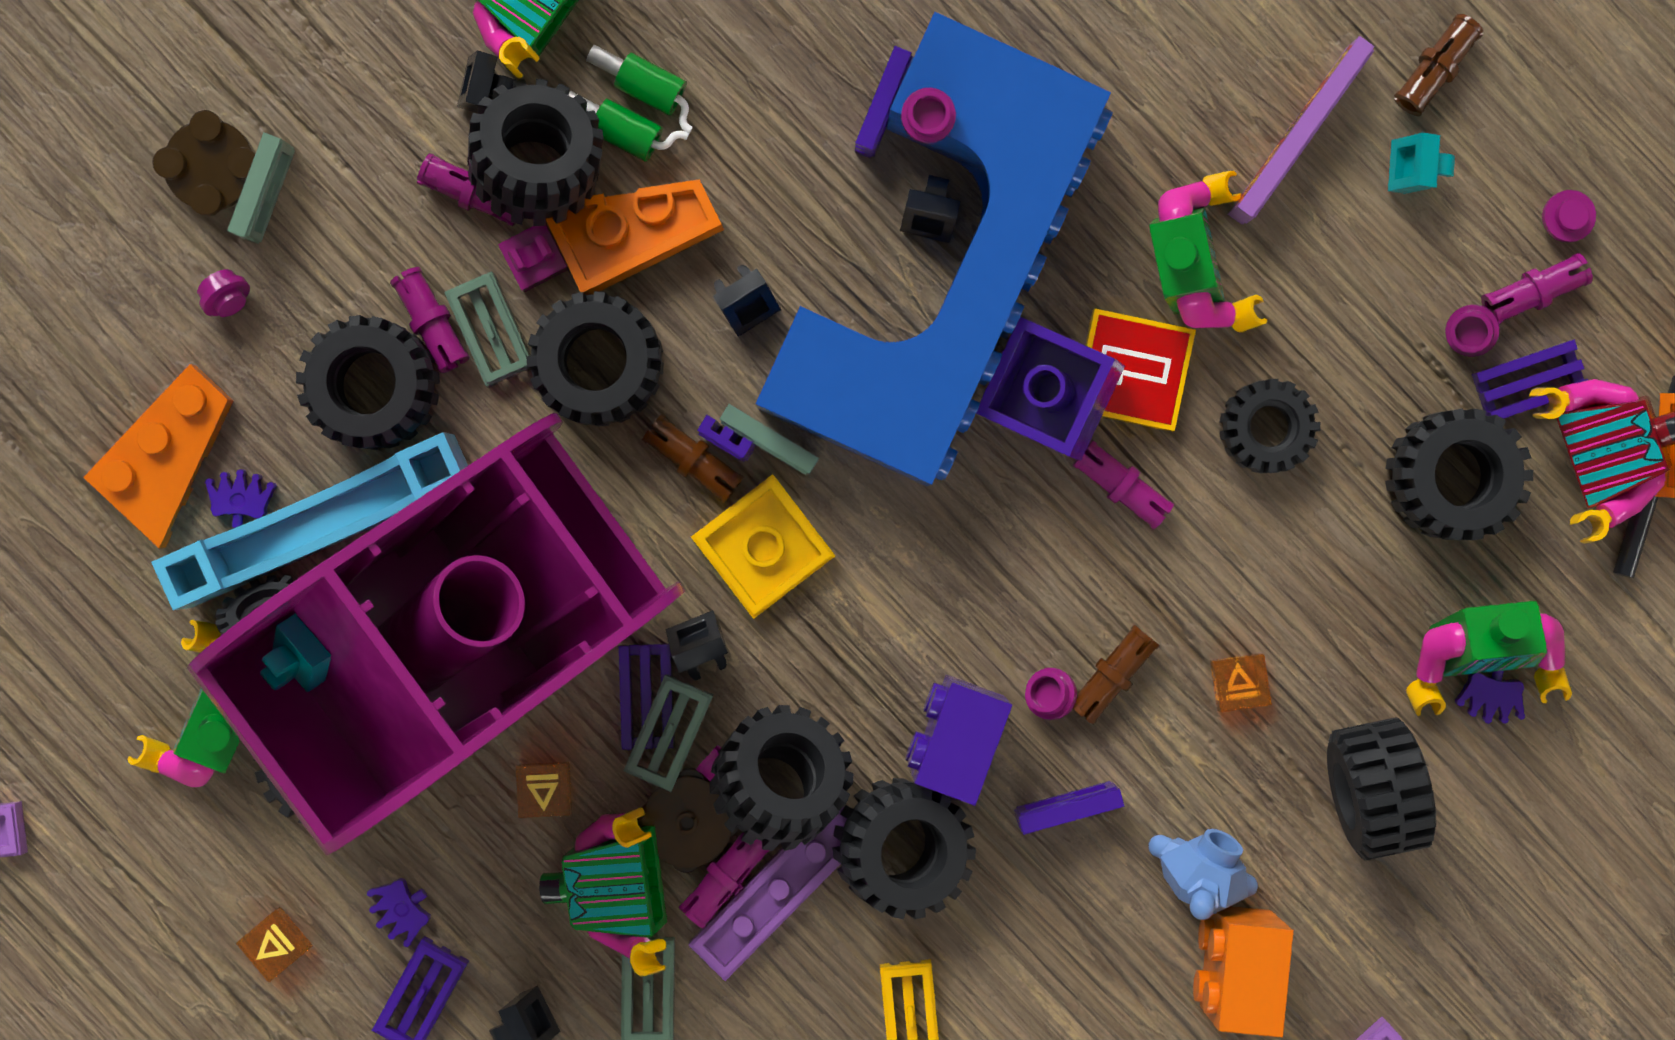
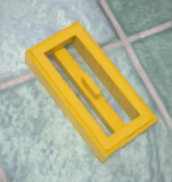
[880,959,939,1040]

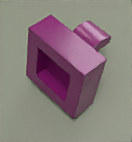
[498,222,569,293]

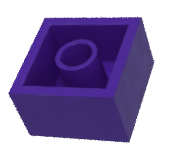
[976,317,1125,461]
[905,674,1012,806]

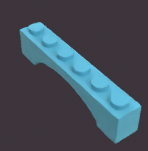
[151,432,468,610]

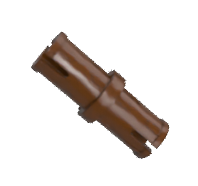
[1394,14,1484,117]
[642,414,744,503]
[1072,625,1160,725]

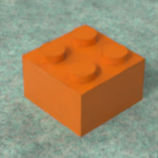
[1193,906,1294,1038]

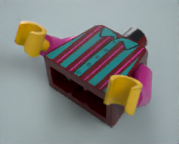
[1529,379,1675,544]

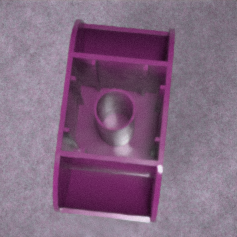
[187,413,685,855]

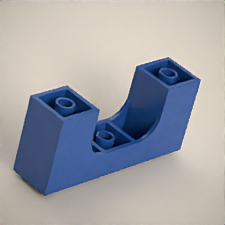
[756,12,1113,486]

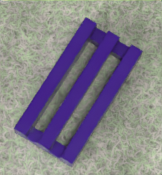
[855,46,913,159]
[1471,339,1588,419]
[697,415,756,462]
[618,644,675,750]
[1014,781,1125,835]
[372,936,470,1040]

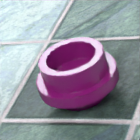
[901,88,956,143]
[1542,190,1596,242]
[197,269,250,317]
[1445,304,1500,357]
[1025,668,1077,720]

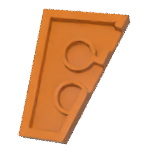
[546,179,724,295]
[83,364,234,549]

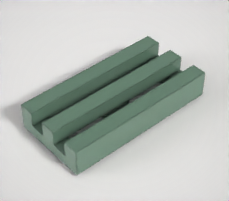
[227,132,295,244]
[444,271,531,388]
[720,404,819,475]
[623,674,714,792]
[621,937,675,1040]

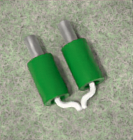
[569,45,693,162]

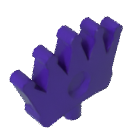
[205,469,277,528]
[1455,671,1525,724]
[367,878,431,947]

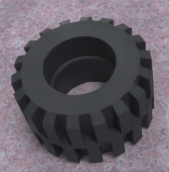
[467,79,603,226]
[526,291,664,427]
[296,315,440,450]
[1385,408,1534,540]
[709,705,854,851]
[1327,717,1436,861]
[832,778,976,919]

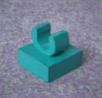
[1388,133,1455,194]
[260,614,331,692]

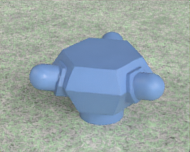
[1149,829,1258,920]

